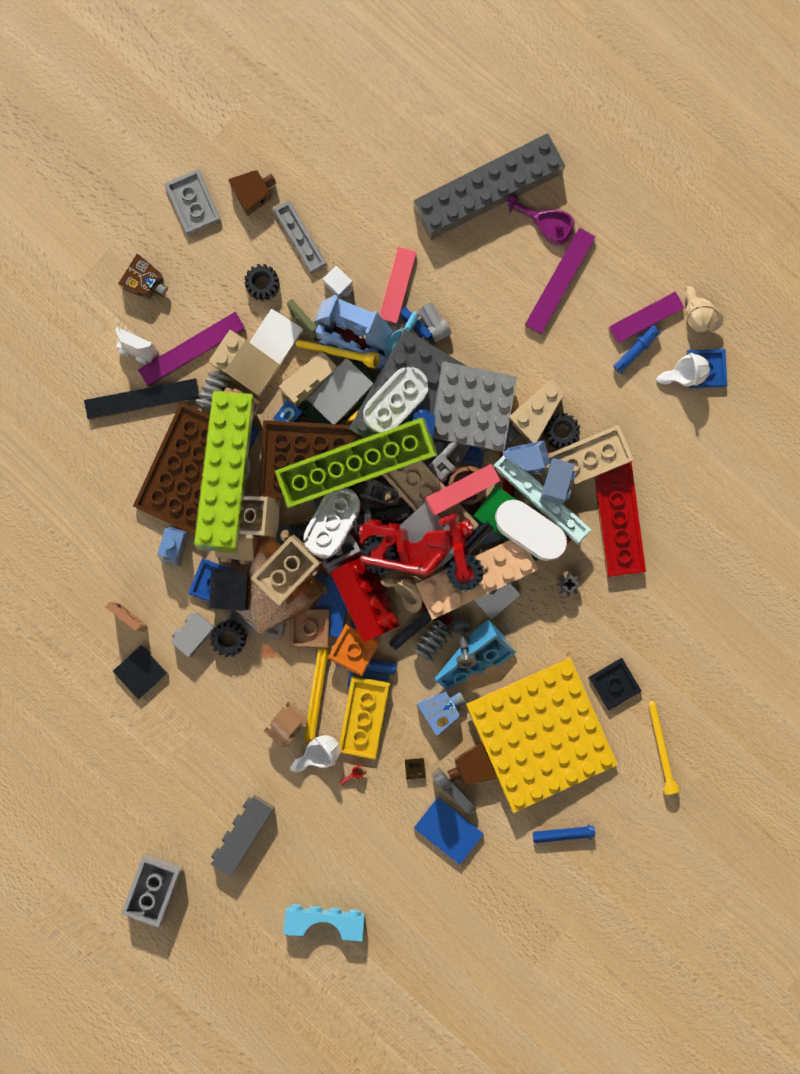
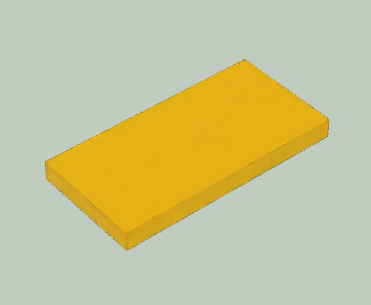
[339,676,390,760]

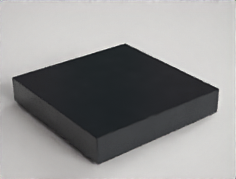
[209,570,250,611]
[113,645,168,700]
[589,658,642,710]

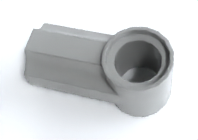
[419,302,452,343]

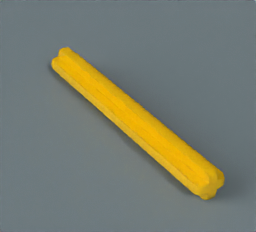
[304,648,328,743]

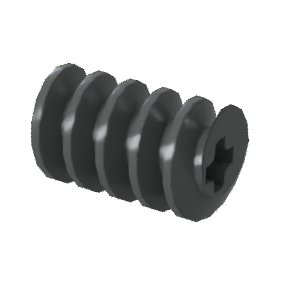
[412,618,452,662]

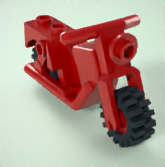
[359,513,484,592]

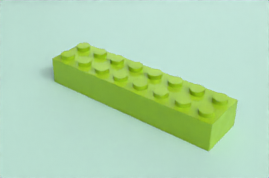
[194,391,254,553]
[275,418,438,508]

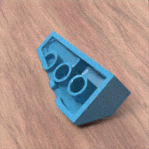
[435,620,516,690]

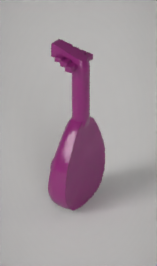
[507,195,575,245]

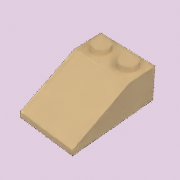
[209,330,280,396]
[240,496,281,538]
[215,534,259,565]
[251,535,322,606]

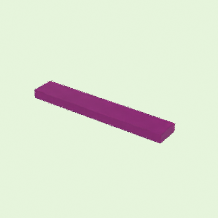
[524,228,596,334]
[137,312,246,387]

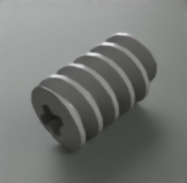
[195,371,232,412]

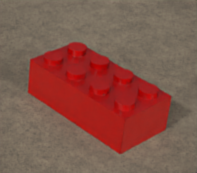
[330,558,400,643]

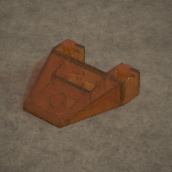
[236,536,328,634]

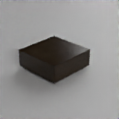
[404,758,426,779]

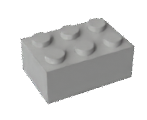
[121,853,183,928]

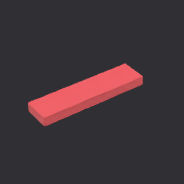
[380,247,416,325]
[425,464,500,516]

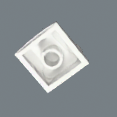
[115,327,159,365]

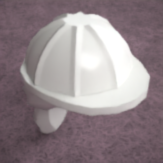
[656,353,710,386]
[290,735,340,772]

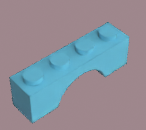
[283,904,365,941]

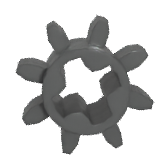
[556,573,581,597]

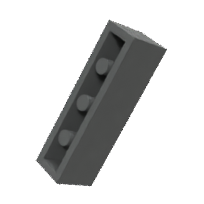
[211,795,274,877]

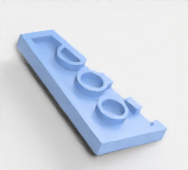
[316,325,388,370]

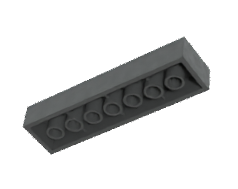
[413,133,566,240]

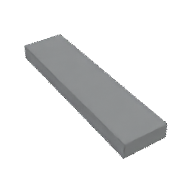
[273,200,327,274]

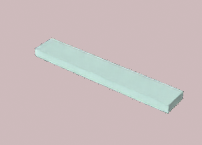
[493,455,592,545]

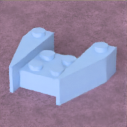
[314,295,393,355]

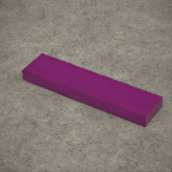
[609,291,685,344]

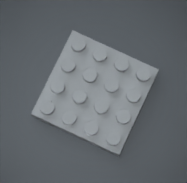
[432,361,517,452]

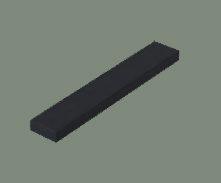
[84,378,200,420]

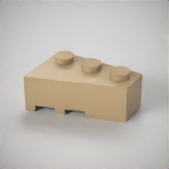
[279,352,337,408]
[509,379,564,444]

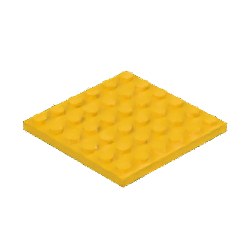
[465,658,618,813]

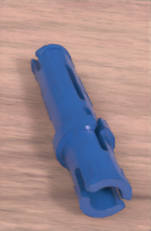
[613,325,661,374]

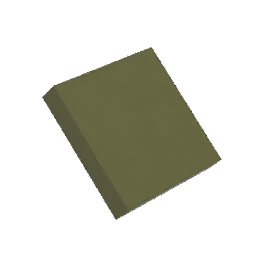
[287,299,317,340]

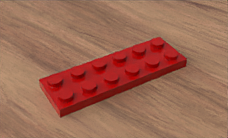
[594,462,646,577]

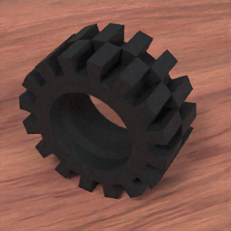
[244,264,280,301]
[544,413,580,449]
[210,620,247,657]

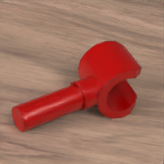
[340,764,367,785]

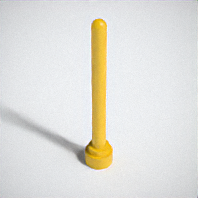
[295,339,380,368]
[648,701,680,795]

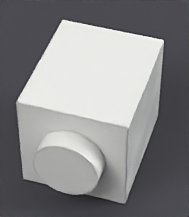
[323,266,353,299]

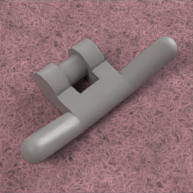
[428,442,457,483]

